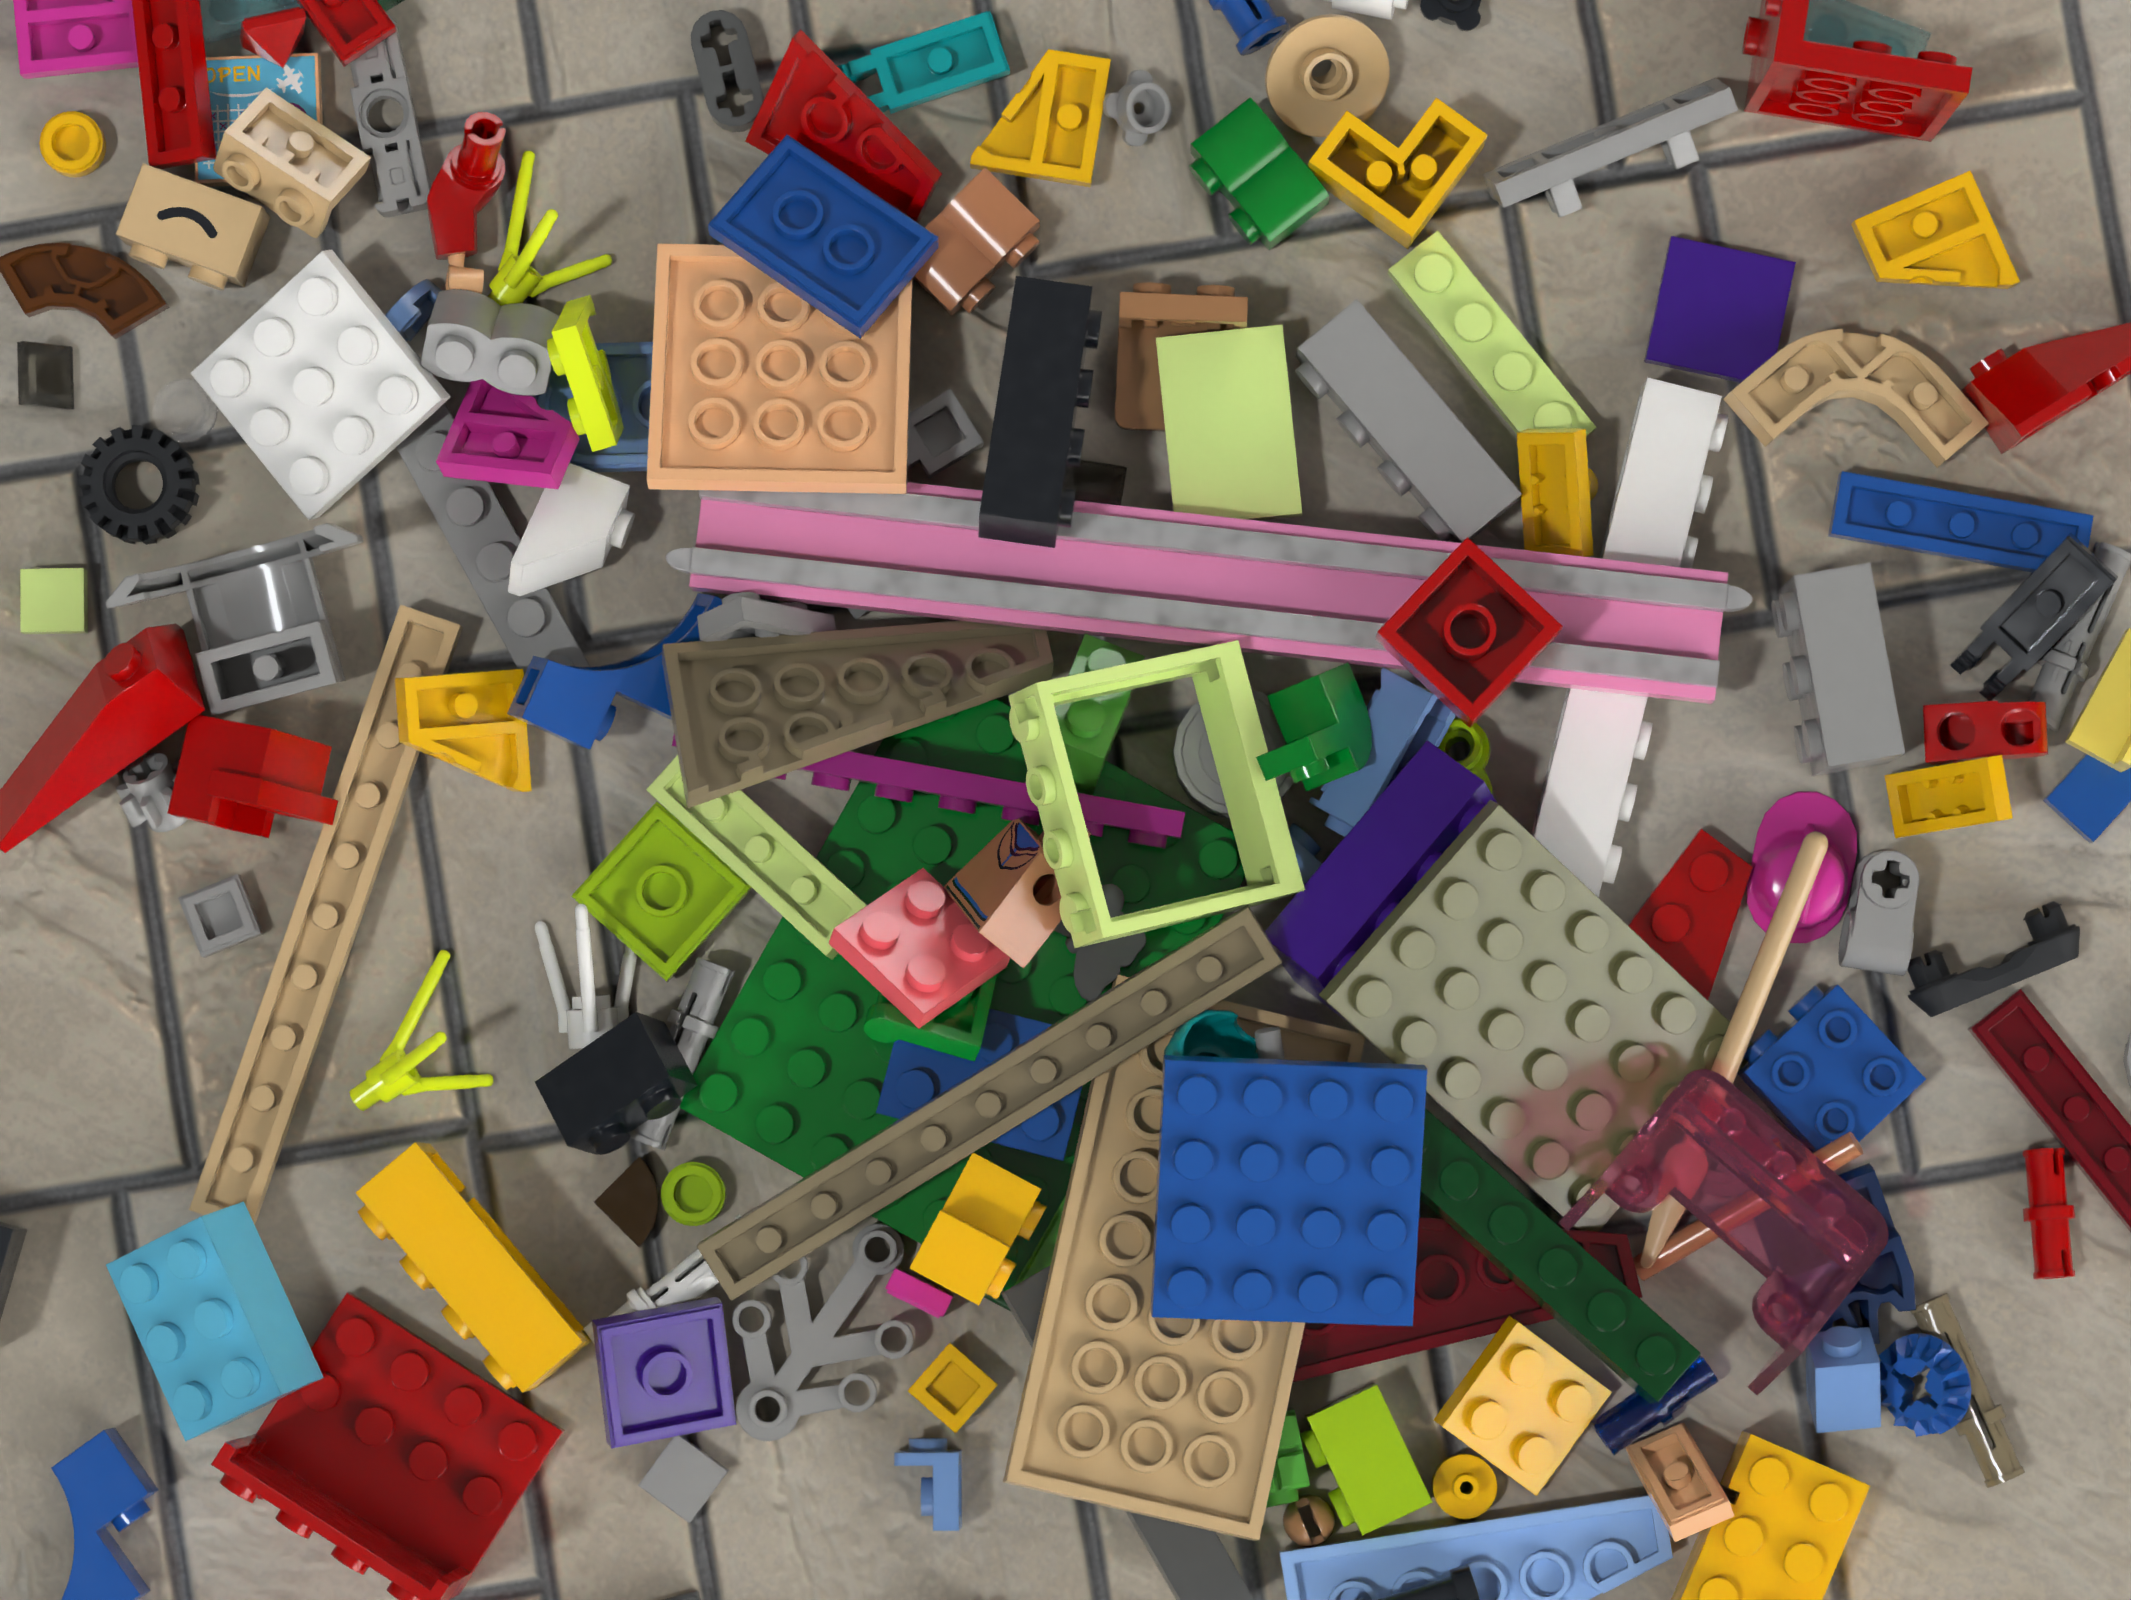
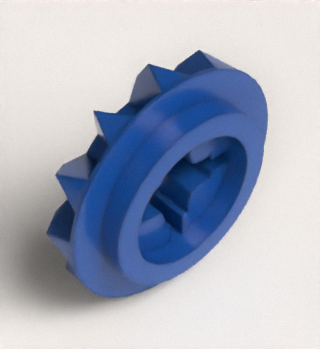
[1878,1333,1971,1437]

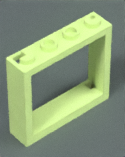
[1008,640,1305,948]

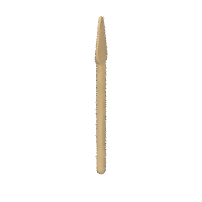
[1640,831,1828,1268]

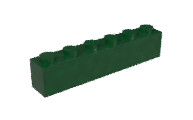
[1420,1108,1701,1404]

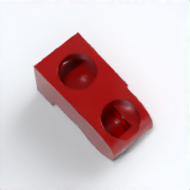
[1923,701,2048,766]

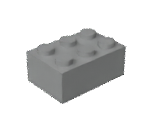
[1771,562,1905,776]

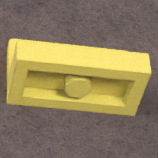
[2065,628,2131,773]

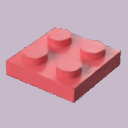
[829,868,1010,1029]

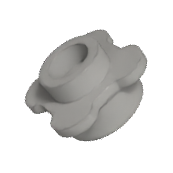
[1103,70,1172,146]

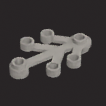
[732,1224,914,1441]

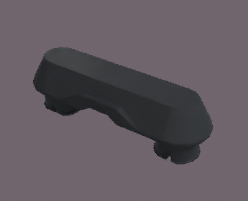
[1907,901,2080,1017]

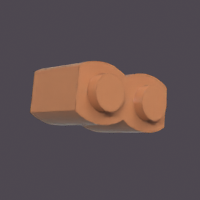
[913,168,1040,316]

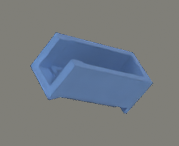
[1309,667,1456,837]

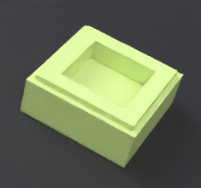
[20,568,88,634]

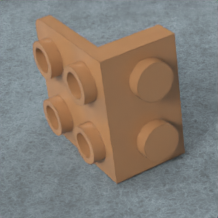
[1115,282,1248,432]

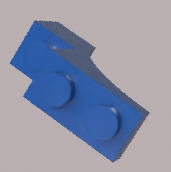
[507,593,722,750]
[51,1427,158,1600]

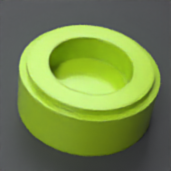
[661,1162,726,1226]

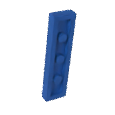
[1828,471,2094,572]

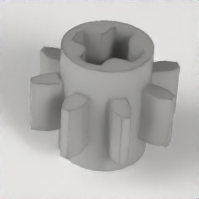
[116,753,188,832]

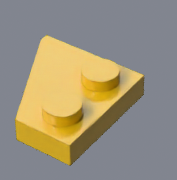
[970,49,1111,187]
[1851,170,2020,289]
[395,669,532,792]

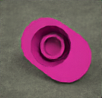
[1747,792,1857,943]

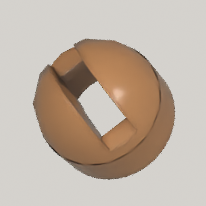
[1283,1494,1335,1547]

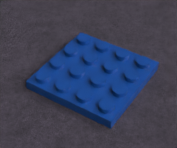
[1151,1055,1427,1326]

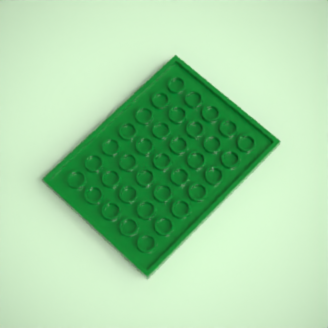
[679,699,1245,1291]

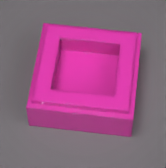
[885,1267,954,1318]

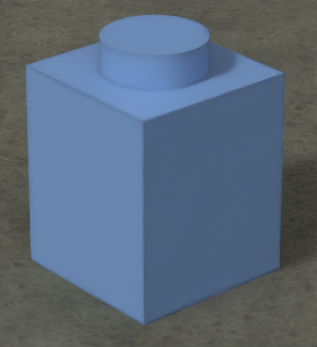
[1805,1326,1881,1433]

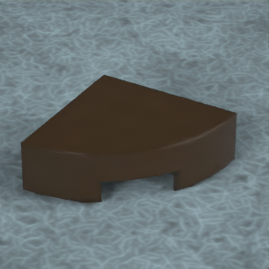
[594,1157,659,1247]

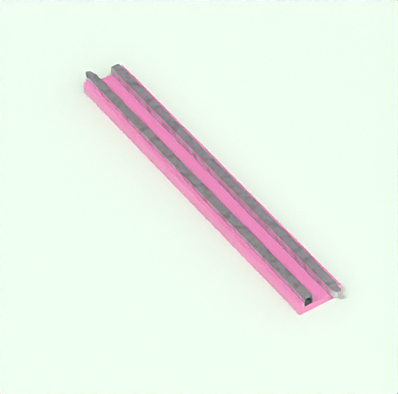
[666,482,1752,704]

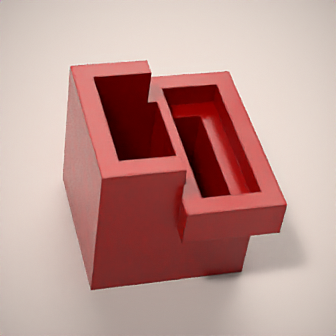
[167,715,338,838]

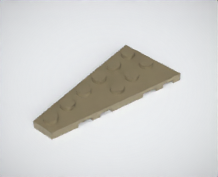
[662,621,1054,809]

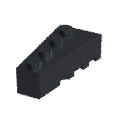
[978,276,1103,548]

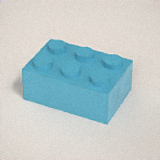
[106,1201,324,1442]

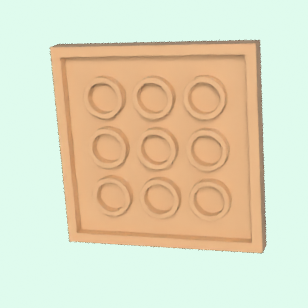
[647,244,913,494]

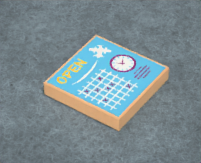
[195,53,323,187]

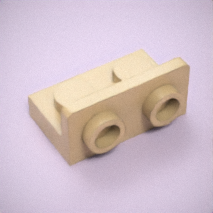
[213,88,371,238]

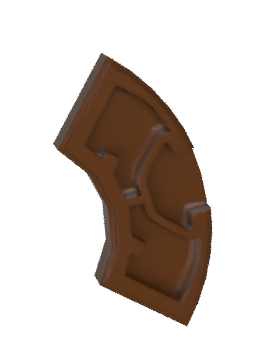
[0,243,170,339]

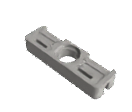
[350,15,431,217]

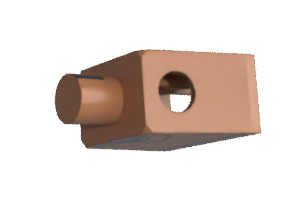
[944,818,1092,968]

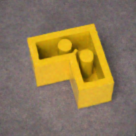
[1308,97,1488,249]
[910,1152,1047,1306]

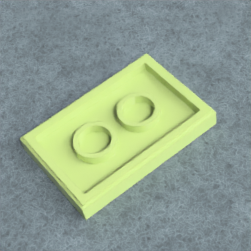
[1156,324,1302,521]

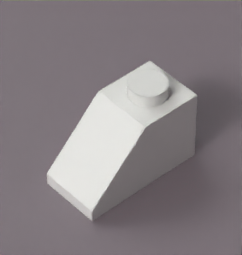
[508,463,635,597]

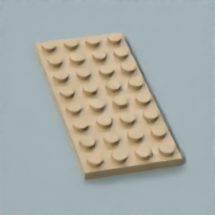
[1003,975,1365,1541]

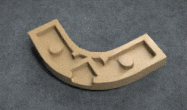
[1723,329,1989,468]

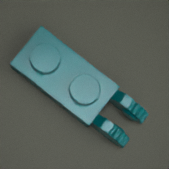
[837,11,1010,114]

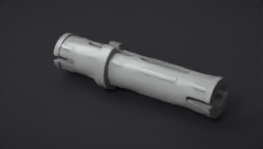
[2027,542,2131,732]
[630,957,735,1151]

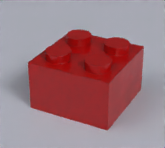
[1375,537,1563,728]

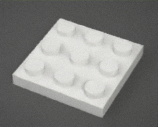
[191,250,451,520]

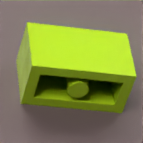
[1300,1383,1433,1536]

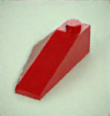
[1961,322,2131,454]
[0,623,205,853]

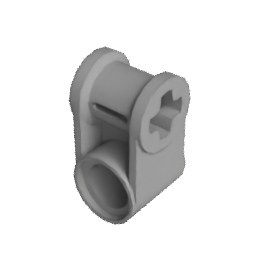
[1838,851,1919,976]

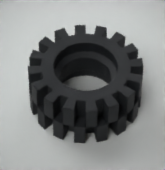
[77,425,200,545]

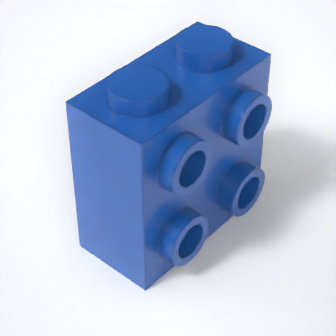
[1737,985,1926,1154]

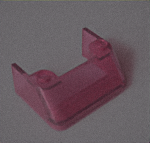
[1559,1069,1889,1395]

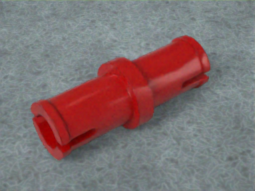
[2022,1148,2075,1280]

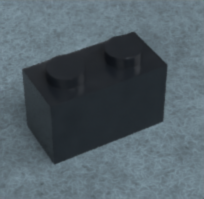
[535,1012,698,1155]

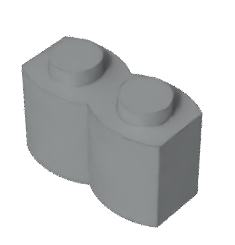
[420,289,559,396]

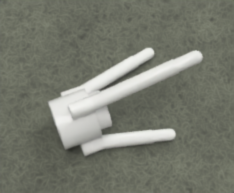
[534,904,637,1049]

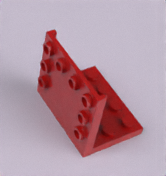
[1742,0,1973,142]
[211,1292,565,1600]

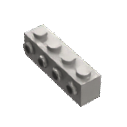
[1295,299,1522,543]

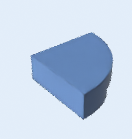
[385,279,442,342]

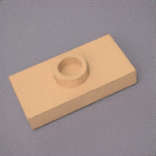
[1625,1422,1734,1542]

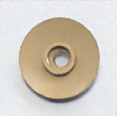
[1265,14,1390,137]

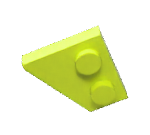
[547,295,624,452]

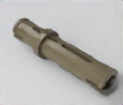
[1911,1293,2025,1488]

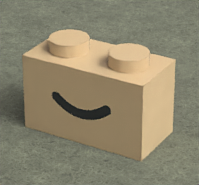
[116,163,271,291]

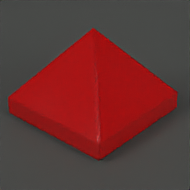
[240,7,306,68]

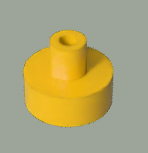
[1431,1453,1497,1519]

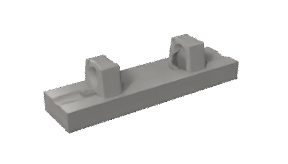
[1482,78,1738,217]

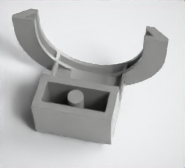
[105,523,363,716]

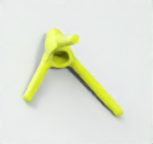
[487,150,612,306]
[349,950,494,1111]

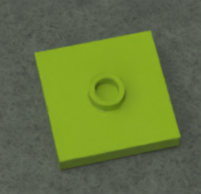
[571,801,752,983]

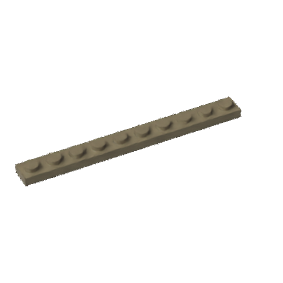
[697,905,1282,1301]

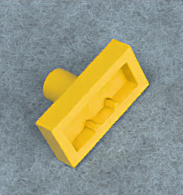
[1517,429,1599,557]
[1884,755,2013,838]

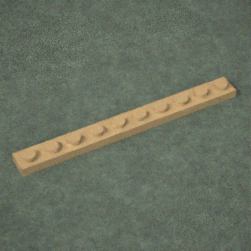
[189,605,463,1225]

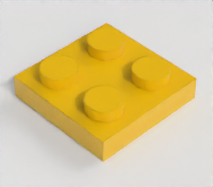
[1434,1316,1612,1496]

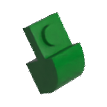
[1256,662,1372,791]

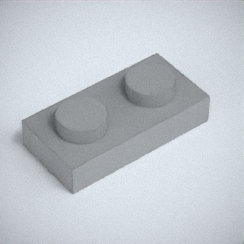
[697,592,836,642]

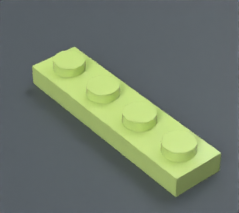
[1387,230,1597,437]
[646,755,867,960]

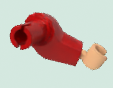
[427,112,506,294]

